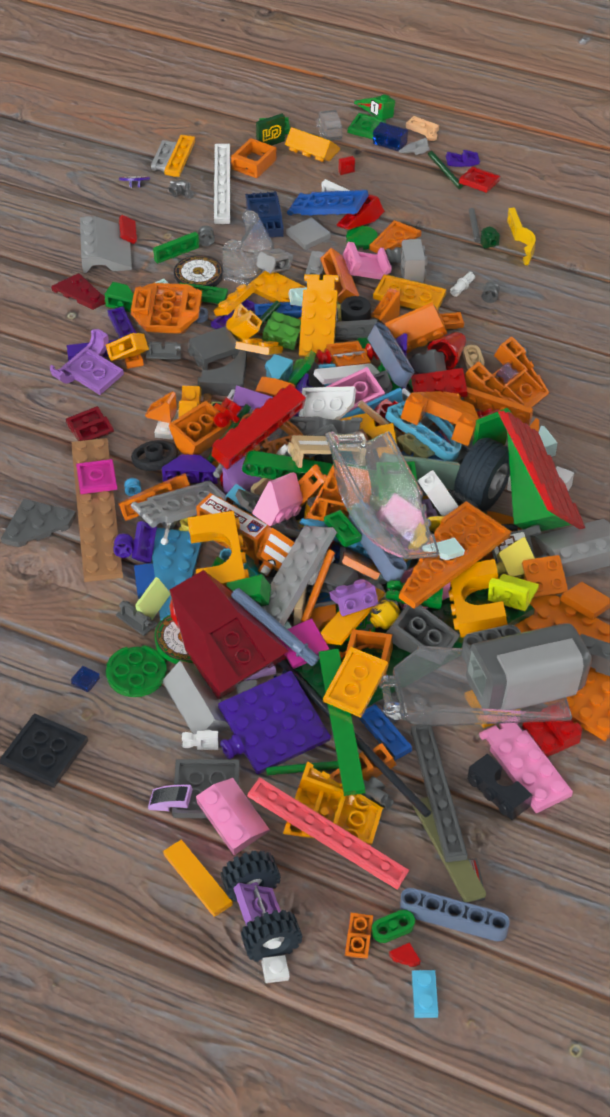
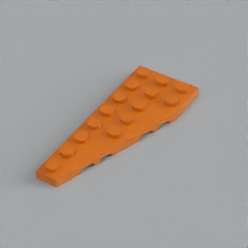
[399,501,512,609]

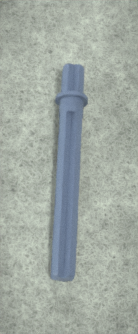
[231,588,319,666]

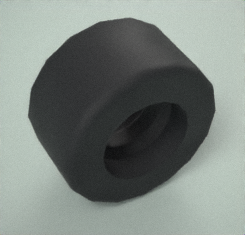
[341,296,371,321]

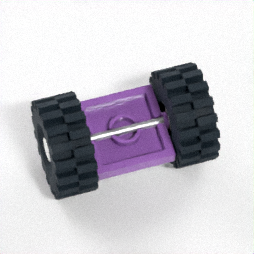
[220,850,303,962]

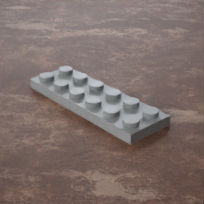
[262,526,337,626]

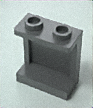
[188,326,240,370]

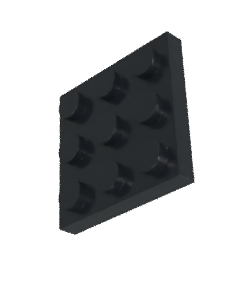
[0,713,88,788]

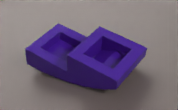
[445,150,480,167]

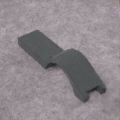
[285,417,363,437]

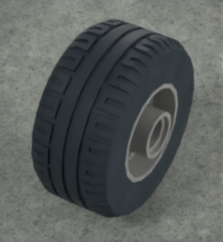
[454,438,510,511]

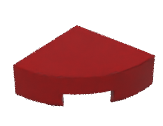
[389,942,421,967]

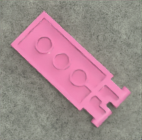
[479,716,573,813]

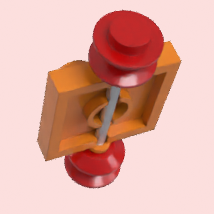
[315,341,379,367]

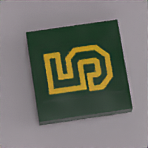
[256,113,285,146]

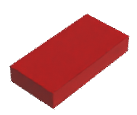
[119,214,137,244]

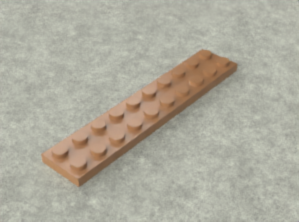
[71,438,123,582]

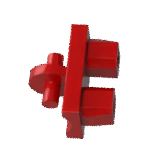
[213,398,242,428]

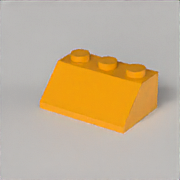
[285,127,341,162]

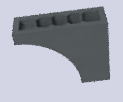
[198,350,247,396]

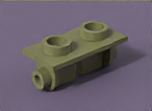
[396,432,435,459]

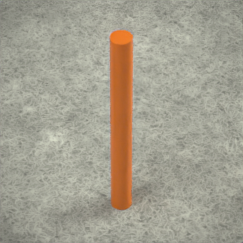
[300,550,335,622]

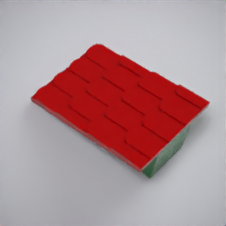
[498,410,585,531]

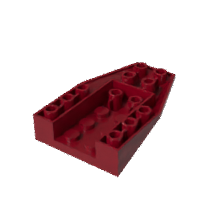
[169,570,289,700]

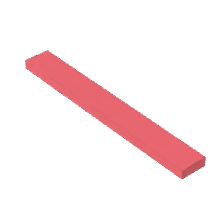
[247,777,409,890]

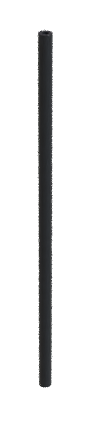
[278,659,431,818]

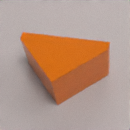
[145,391,177,423]

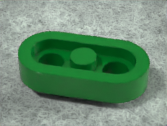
[372,910,415,943]

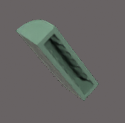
[381,453,460,490]

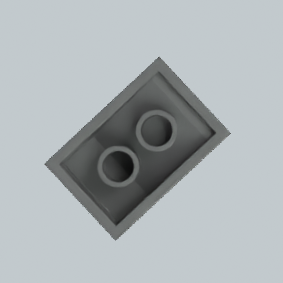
[386,604,460,664]

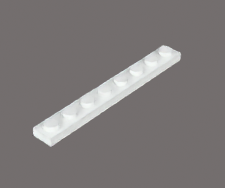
[214,144,230,224]

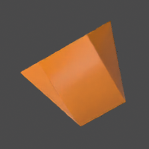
[306,464,371,521]

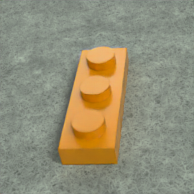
[213,284,255,316]

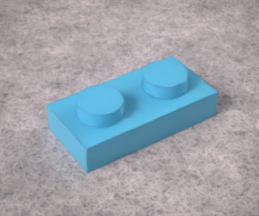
[412,970,438,1018]

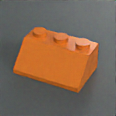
[385,302,448,353]
[169,401,231,455]

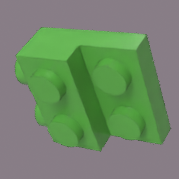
[262,311,301,350]

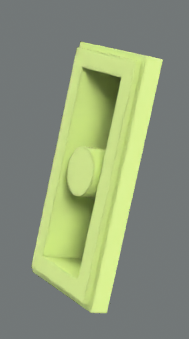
[135,577,170,620]

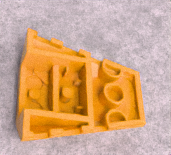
[283,761,383,846]

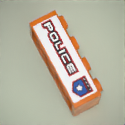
[196,493,271,565]

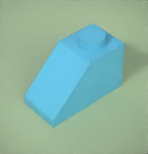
[265,354,293,382]

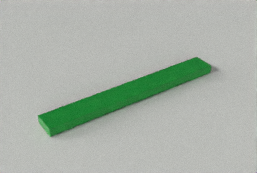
[319,649,365,796]

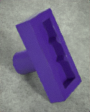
[131,521,157,564]

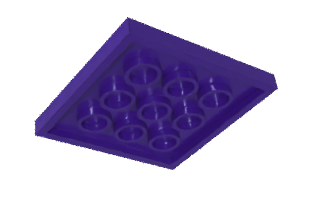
[218,671,331,775]

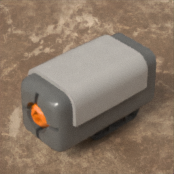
[461,623,592,713]

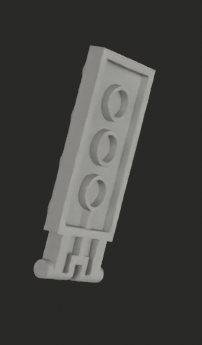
[131,481,226,528]

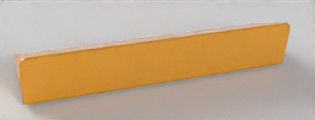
[321,587,385,645]

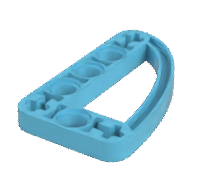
[385,401,462,461]

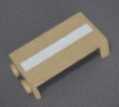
[288,436,366,469]

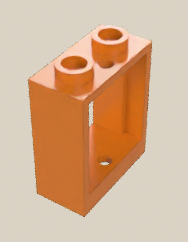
[231,138,276,178]
[345,629,393,684]

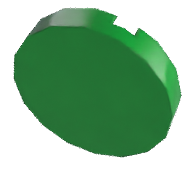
[346,226,378,250]

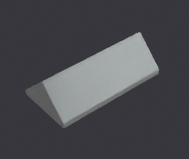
[163,660,230,734]

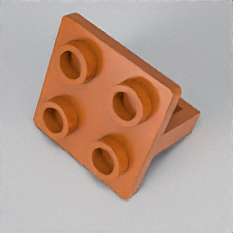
[522,555,568,598]

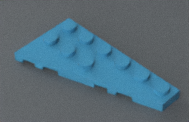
[152,528,203,621]

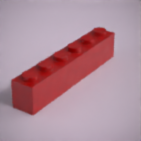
[211,384,306,470]

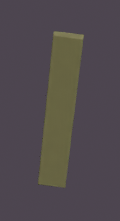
[413,797,486,903]

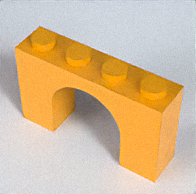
[188,511,249,589]
[448,559,508,637]

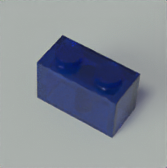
[373,122,408,152]

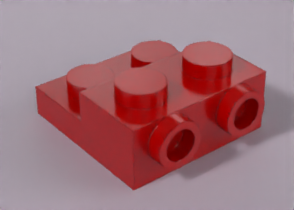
[522,703,582,757]

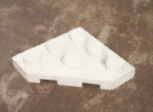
[299,386,356,420]

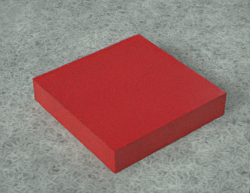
[459,167,500,193]

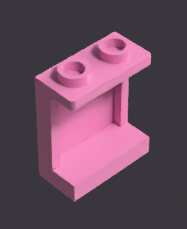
[343,242,392,280]

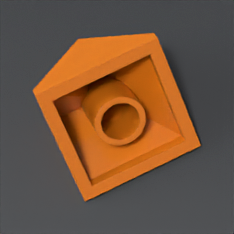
[371,288,400,326]

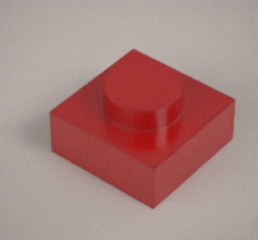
[338,156,355,175]

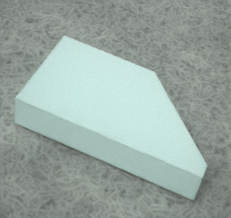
[423,538,465,560]

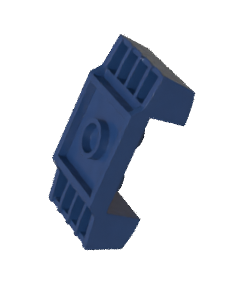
[245,191,284,239]

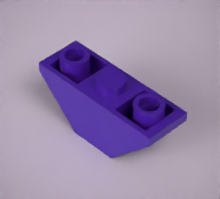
[162,454,218,484]

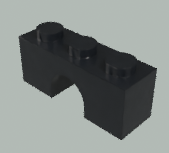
[467,753,533,820]

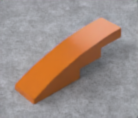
[118,473,190,521]

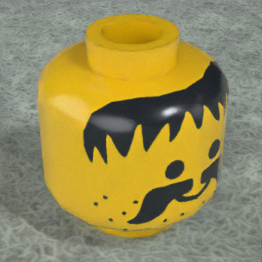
[370,600,400,630]

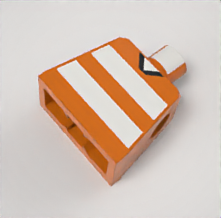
[256,528,295,577]

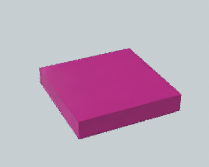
[76,459,117,494]
[277,618,330,669]

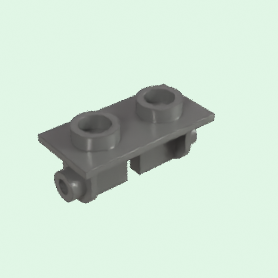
[146,341,182,359]
[116,601,158,636]

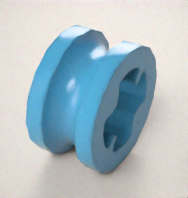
[124,478,141,496]

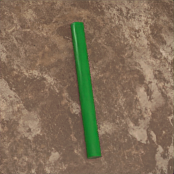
[266,761,339,776]

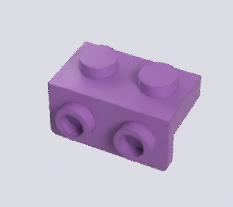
[330,579,378,616]

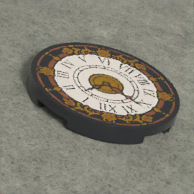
[174,255,223,287]

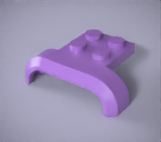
[50,329,124,395]

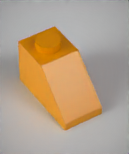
[106,333,149,361]

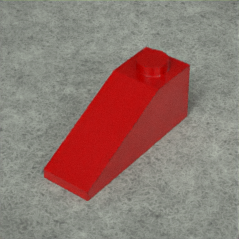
[337,194,385,230]

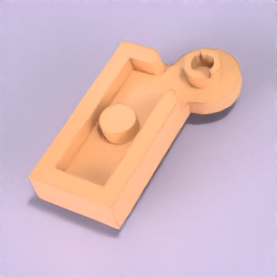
[406,116,439,141]

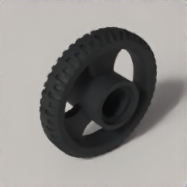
[131,440,179,471]

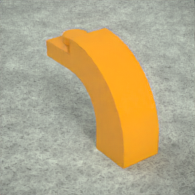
[226,304,263,340]

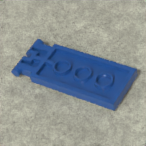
[287,190,369,216]

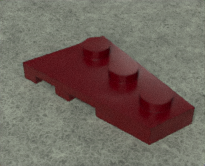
[51,273,106,310]

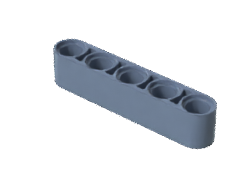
[368,323,414,387]
[348,503,407,582]
[400,888,510,941]

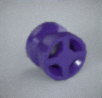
[113,533,134,558]
[220,734,245,760]

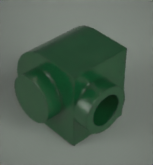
[480,227,500,249]

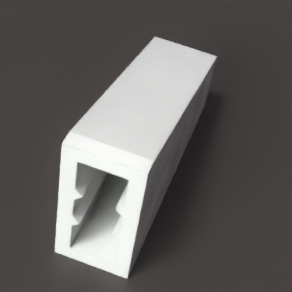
[417,470,459,516]

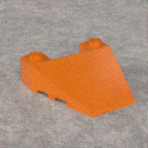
[464,336,549,408]
[400,391,479,446]

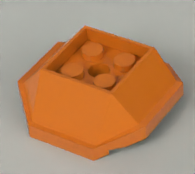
[131,283,202,334]

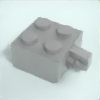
[400,239,428,283]

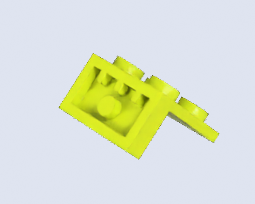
[488,574,539,611]

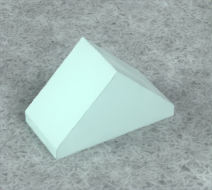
[538,426,557,457]

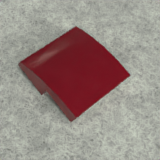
[66,406,114,441]

